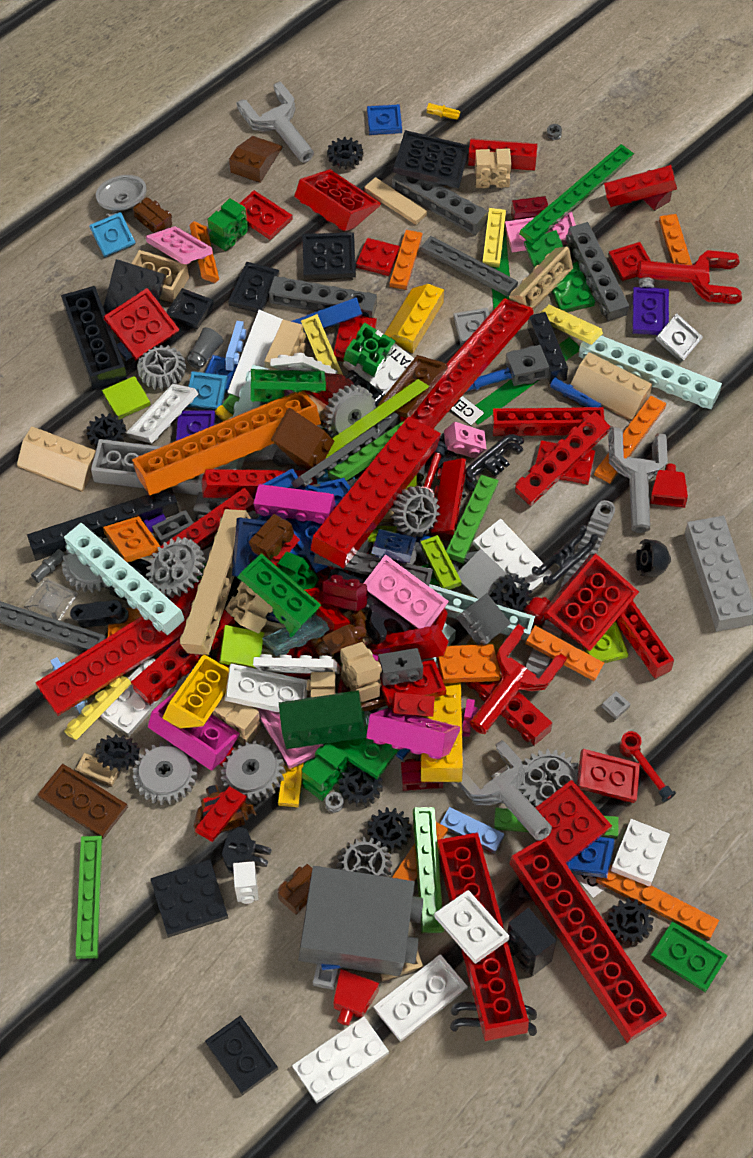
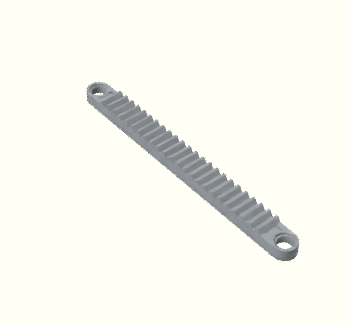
[526,500,615,692]

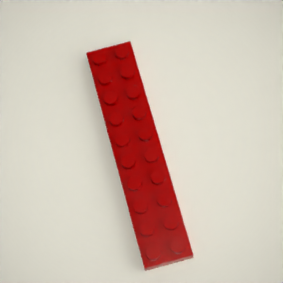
[399,298,534,429]
[35,579,201,716]

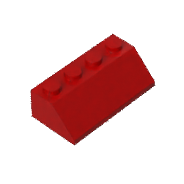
[468,138,537,171]
[429,458,466,541]

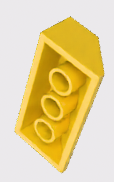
[385,284,444,354]
[163,654,229,728]

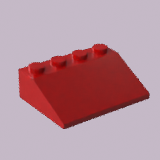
[294,169,381,231]
[541,553,639,651]

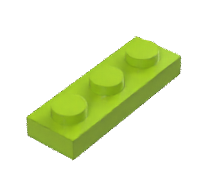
[420,535,462,590]

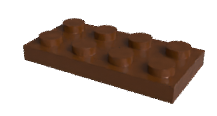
[378,355,448,418]
[38,763,128,839]

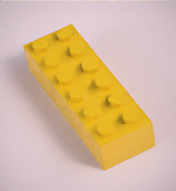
[421,669,463,782]

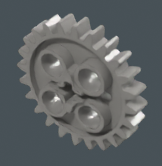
[146,537,205,598]
[518,749,581,807]

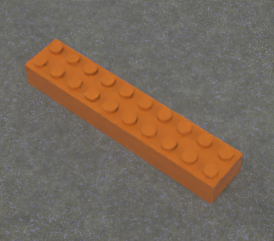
[132,391,321,495]

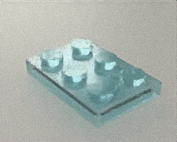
[262,613,329,656]

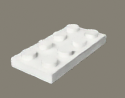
[270,353,338,379]
[126,384,198,443]
[472,519,552,595]
[253,654,341,674]
[100,657,180,737]
[225,664,307,712]
[374,954,468,1042]
[292,1017,389,1103]

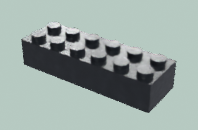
[61,286,127,389]

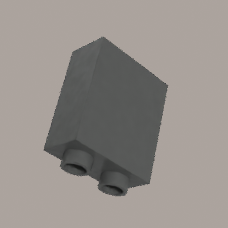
[298,865,423,977]

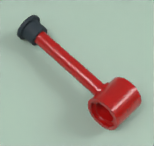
[421,443,448,502]
[619,731,676,802]

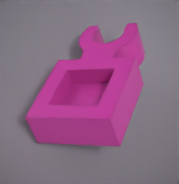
[462,699,478,737]

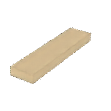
[364,177,427,225]

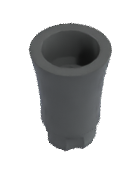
[186,327,224,369]

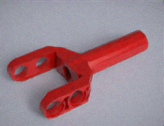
[637,250,742,304]
[470,624,568,734]

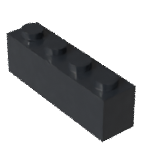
[527,312,568,384]

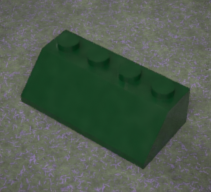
[278,690,367,749]

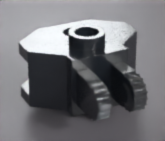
[222,827,272,874]

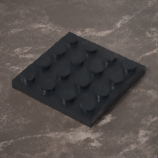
[393,130,470,188]

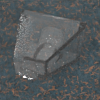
[24,577,78,620]

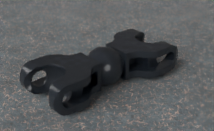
[328,568,410,645]

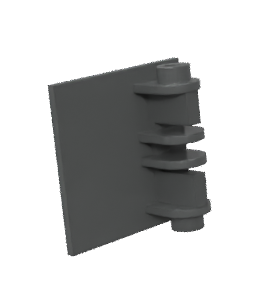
[456,593,511,645]

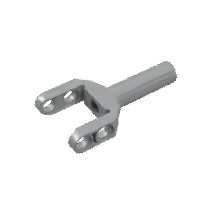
[236,81,314,163]
[608,427,668,533]
[457,740,552,841]

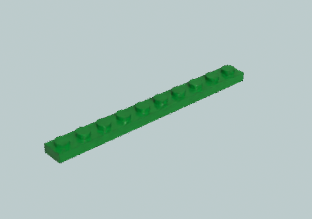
[519,144,634,244]

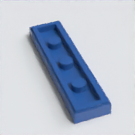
[291,298,363,336]

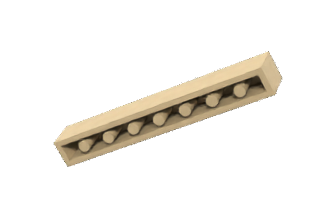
[180,509,251,655]

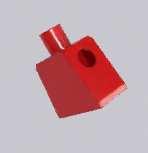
[650,463,688,508]
[333,969,379,1026]

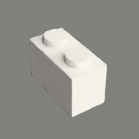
[233,861,258,904]

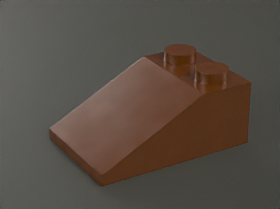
[229,136,283,183]
[271,408,335,471]

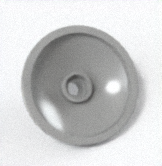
[96,175,147,211]

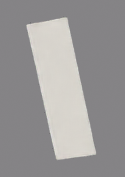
[228,310,283,397]

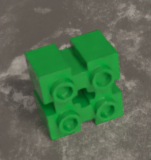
[207,198,248,251]
[344,323,395,378]
[278,551,320,590]
[302,743,348,801]

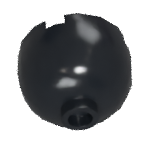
[635,539,671,577]

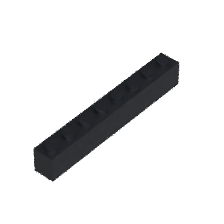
[27,487,179,561]

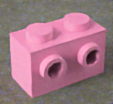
[444,422,487,459]

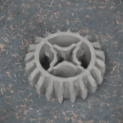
[137,345,186,390]
[390,486,440,537]
[337,837,393,877]

